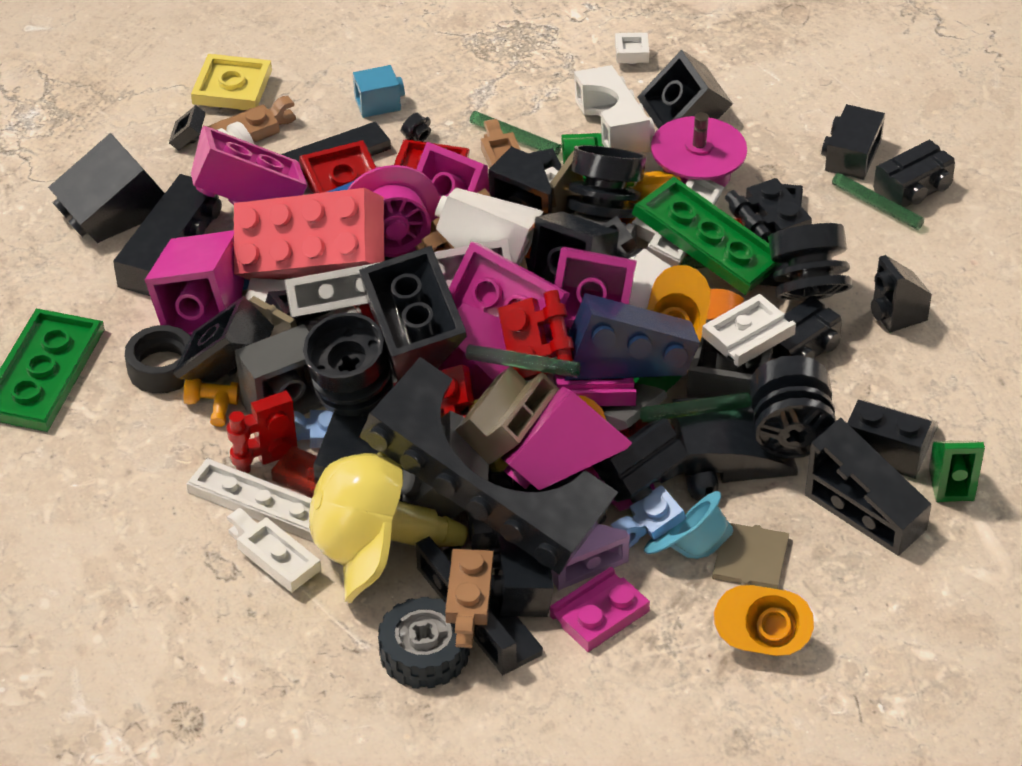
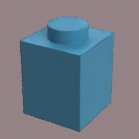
[353,65,405,118]

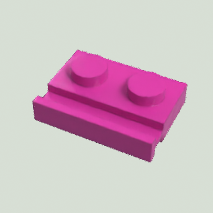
[553,366,637,406]
[550,566,650,652]

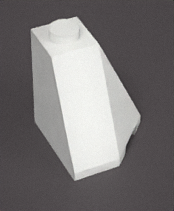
[435,188,543,266]

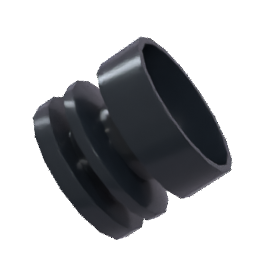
[566,145,646,219]
[768,223,853,301]
[303,313,394,416]
[749,355,837,458]

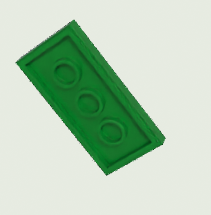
[632,177,783,295]
[0,308,105,432]

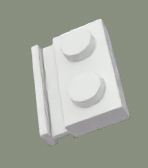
[702,294,796,367]

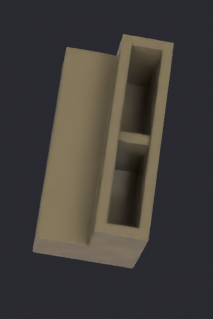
[455,365,559,465]

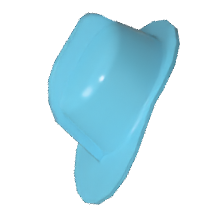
[644,491,734,559]

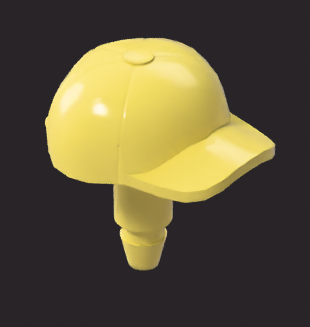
[309,451,468,603]

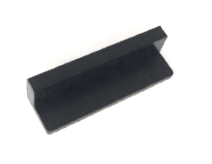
[416,536,543,676]

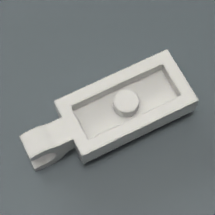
[227,508,321,593]

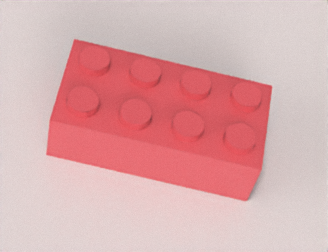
[234,188,384,280]

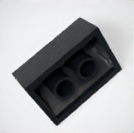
[359,246,467,381]

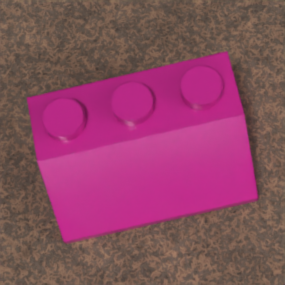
[191,125,307,205]

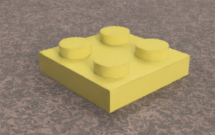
[191,54,272,111]

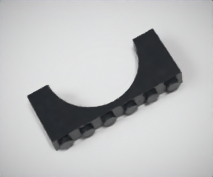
[360,357,618,575]

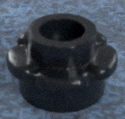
[400,112,431,142]

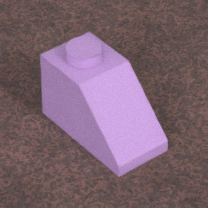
[551,524,630,590]

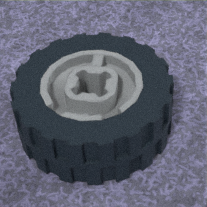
[378,597,470,689]

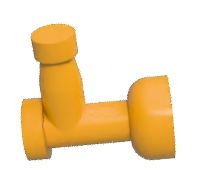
[183,379,240,427]

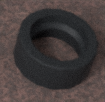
[124,325,190,394]

